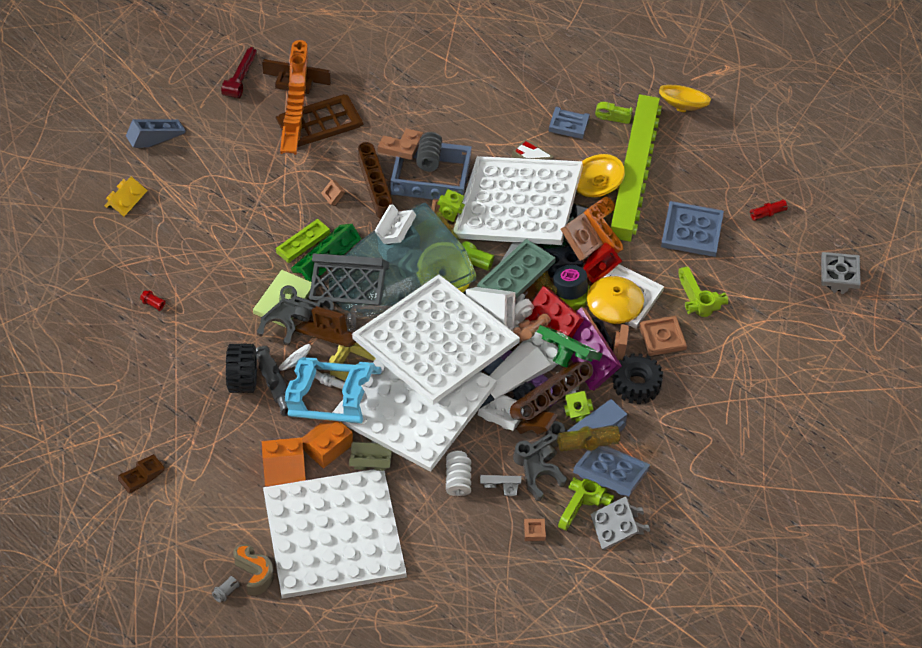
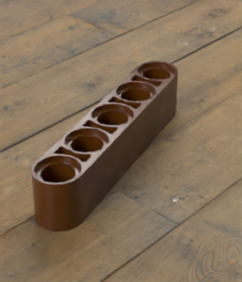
[358,142,392,219]
[510,361,593,420]

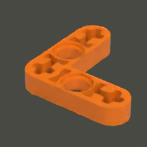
[583,197,623,254]

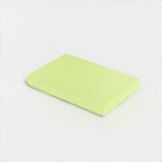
[253,270,311,328]

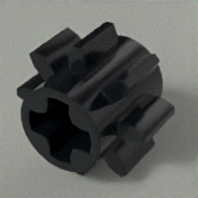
[513,382,536,401]

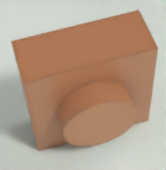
[321,179,346,206]
[524,519,546,541]

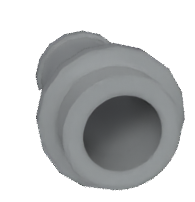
[212,576,239,602]

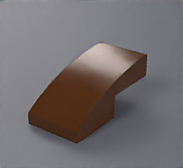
[516,412,557,435]
[118,454,165,494]

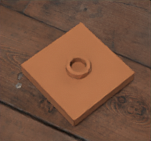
[560,213,603,261]
[639,316,687,356]

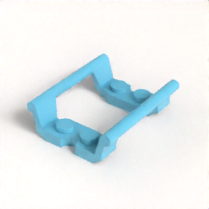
[285,357,382,423]

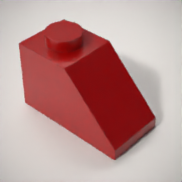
[583,242,623,284]

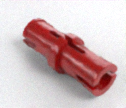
[750,199,788,221]

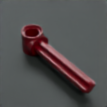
[221,47,257,99]

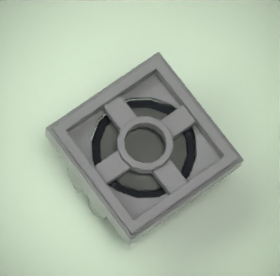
[821,252,861,294]

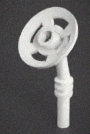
[279,344,345,389]

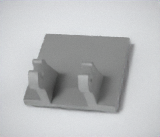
[590,496,650,550]

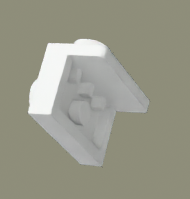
[375,205,416,244]
[478,395,524,431]

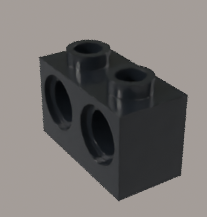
[543,246,583,278]

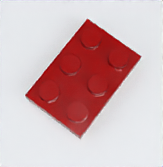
[525,286,584,348]

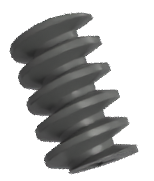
[416,132,442,172]

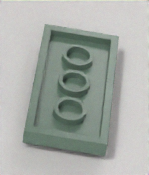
[477,239,555,300]

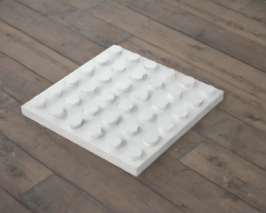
[452,156,583,245]
[352,275,520,405]
[332,359,497,472]
[263,469,407,599]

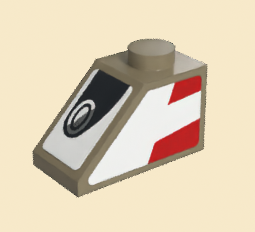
[512,139,554,160]

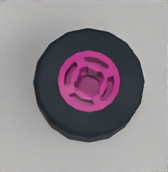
[553,265,588,300]

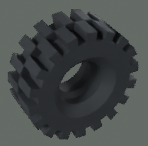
[613,353,663,404]

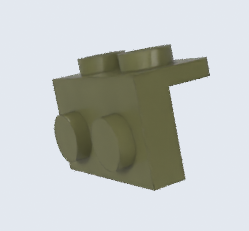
[349,442,392,471]

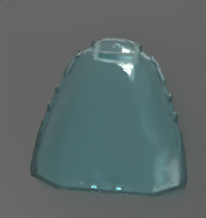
[329,202,476,313]

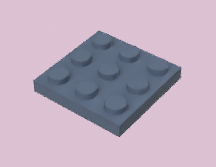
[661,201,724,257]
[573,441,650,497]

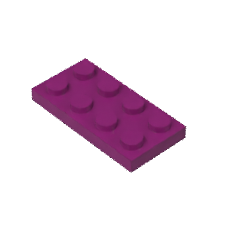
[571,307,622,391]

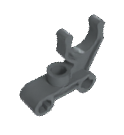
[257,285,334,346]
[513,421,567,501]

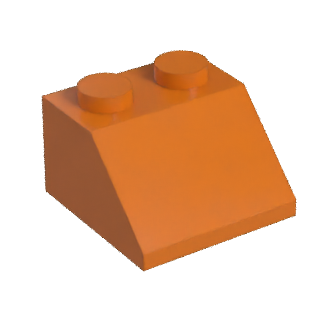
[302,420,353,469]
[261,437,306,487]

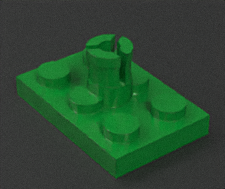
[537,325,603,368]

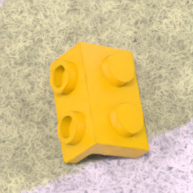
[104,176,148,217]

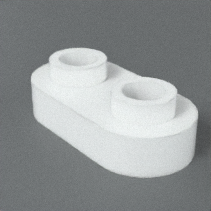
[514,299,534,328]

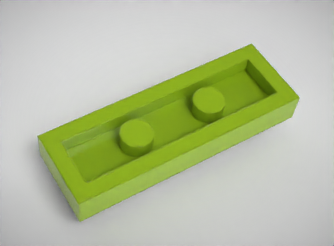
[276,219,330,263]

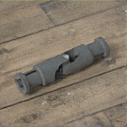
[256,346,288,416]

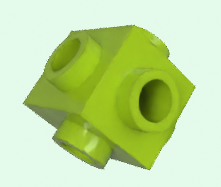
[437,189,465,222]
[564,391,594,423]

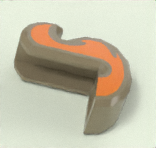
[233,544,274,596]

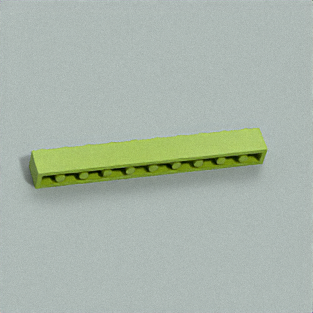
[611,94,662,242]

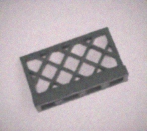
[309,254,390,306]

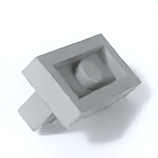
[480,475,521,496]

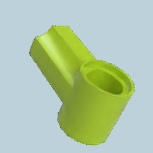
[460,241,494,271]

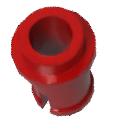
[140,290,166,311]

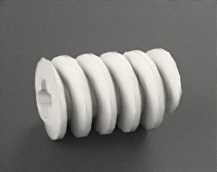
[446,451,471,496]

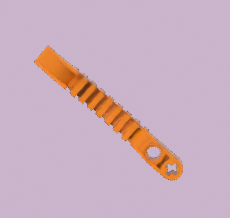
[280,40,308,155]

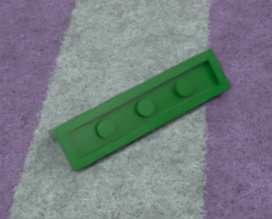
[291,224,362,282]

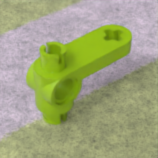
[679,266,728,317]
[558,477,615,531]

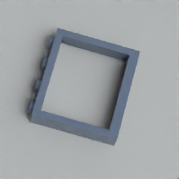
[390,143,472,199]

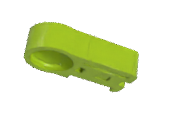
[595,102,633,124]

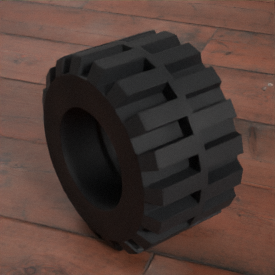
[226,344,257,393]

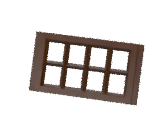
[276,94,364,147]

